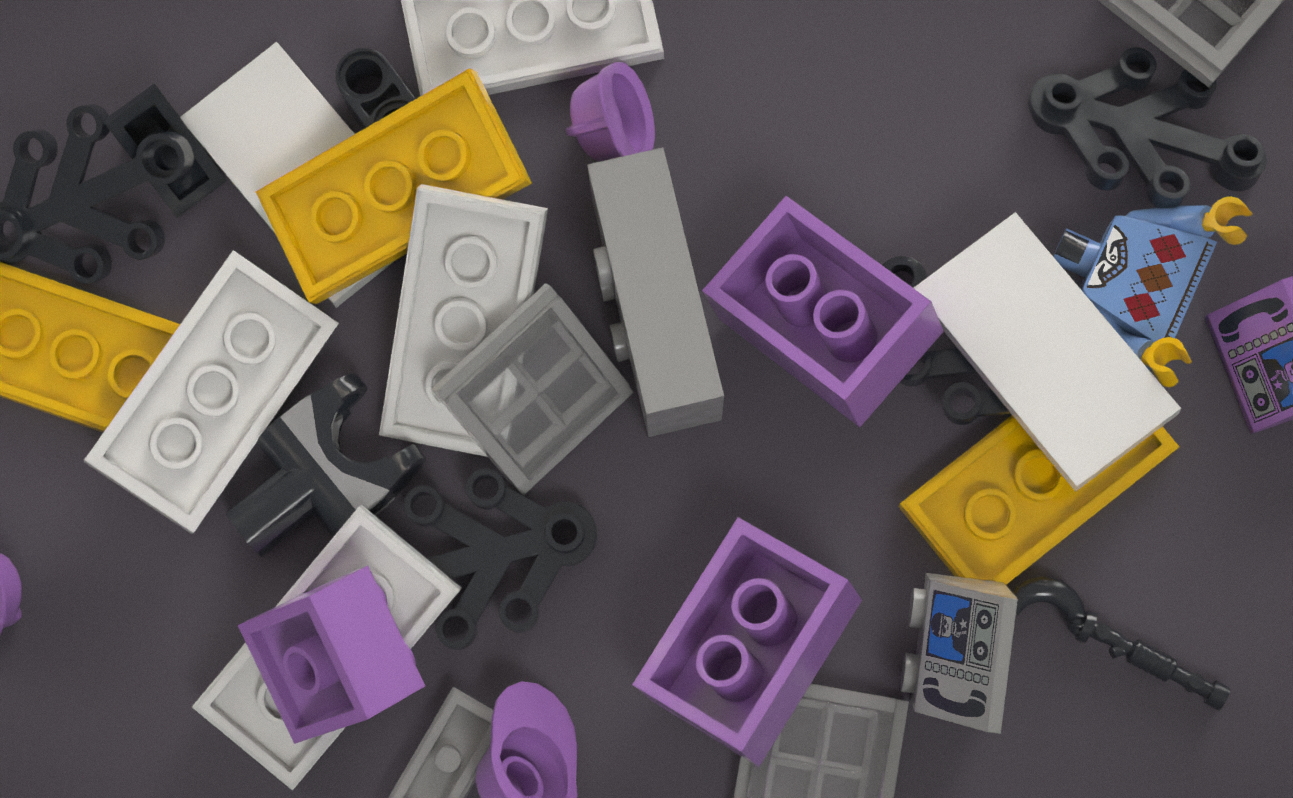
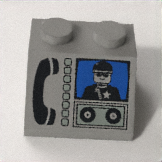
[900,573,1018,734]

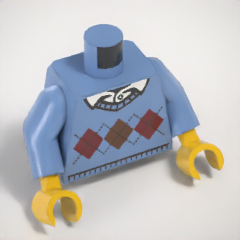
[1053,196,1252,387]

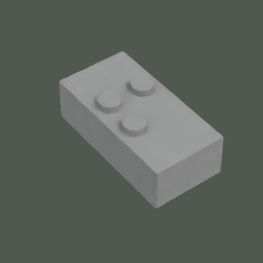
[587,147,724,437]

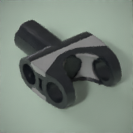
[225,373,426,557]

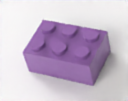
[702,196,944,427]
[632,517,862,767]

